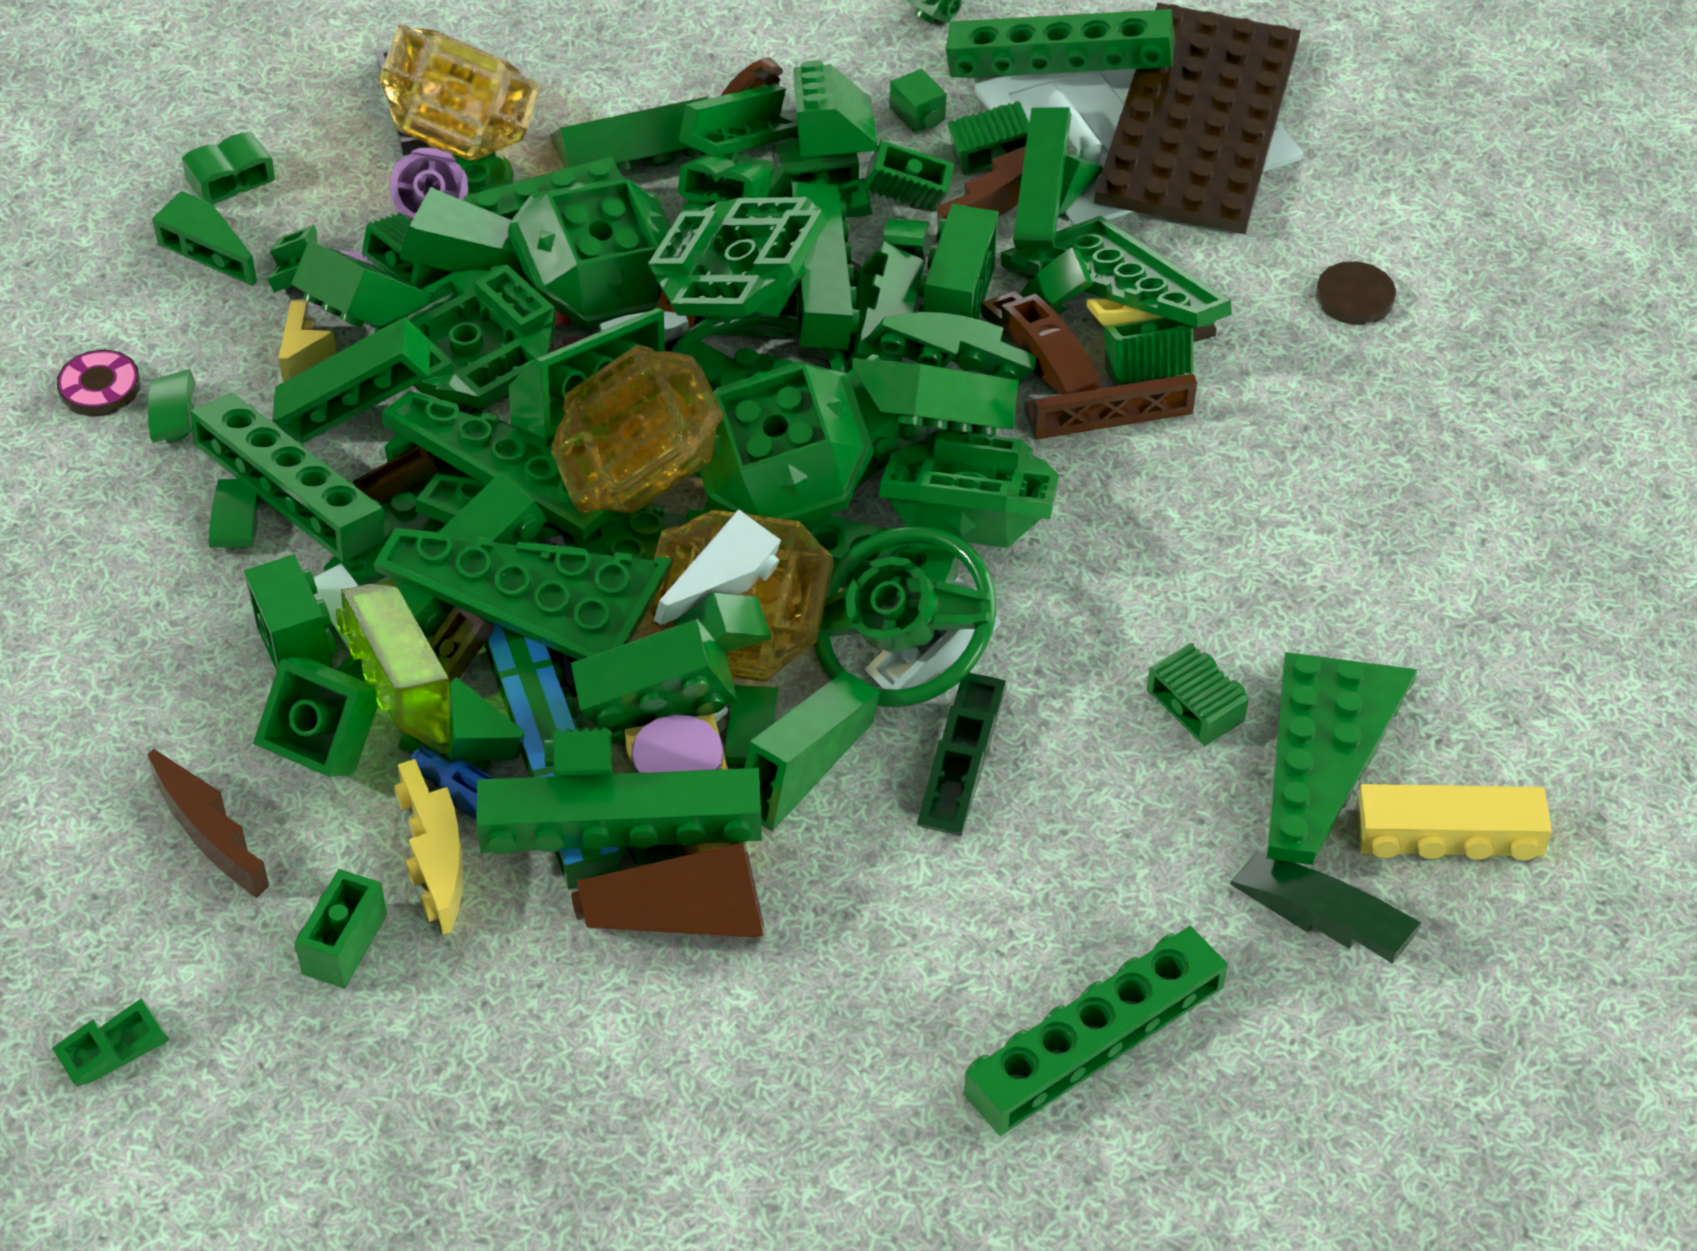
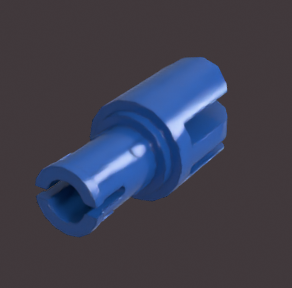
[409,745,495,820]

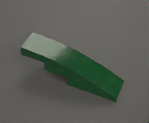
[917,672,1006,836]
[1230,852,1421,964]

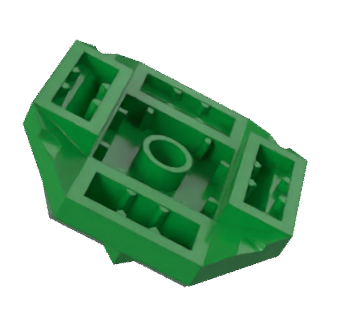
[507,179,671,331]
[648,197,827,324]
[374,264,556,412]
[686,361,874,533]
[879,429,1059,548]

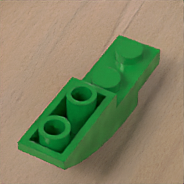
[867,312,1037,385]

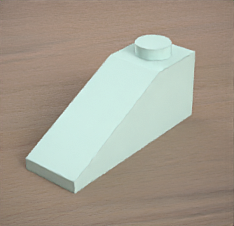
[654,510,781,625]
[864,577,1002,689]

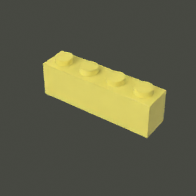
[1355,784,1552,860]

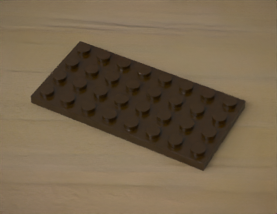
[1094,2,1301,235]

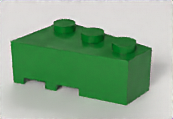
[841,241,925,372]

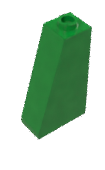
[399,187,529,284]
[745,670,881,832]

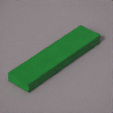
[1013,107,1072,248]

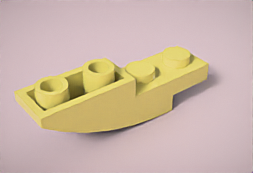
[394,759,464,935]

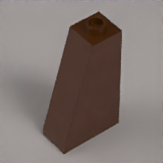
[571,842,766,938]

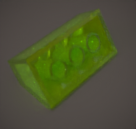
[336,580,450,754]

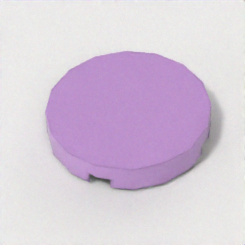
[631,715,723,773]

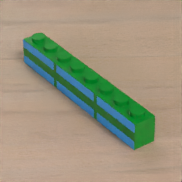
[484,619,627,890]

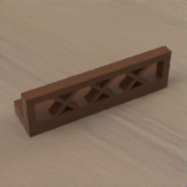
[1025,374,1197,440]

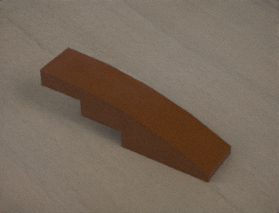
[937,146,1026,225]
[147,749,269,898]

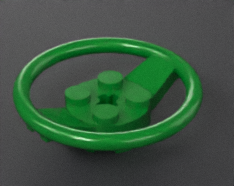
[667,312,848,414]
[811,526,996,707]

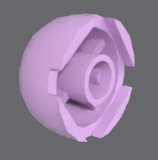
[389,148,468,221]

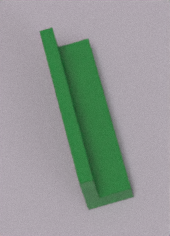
[678,83,798,157]

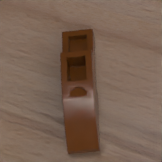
[981,291,1102,395]

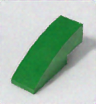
[882,218,931,263]

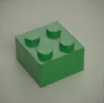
[244,554,337,672]
[253,657,383,777]

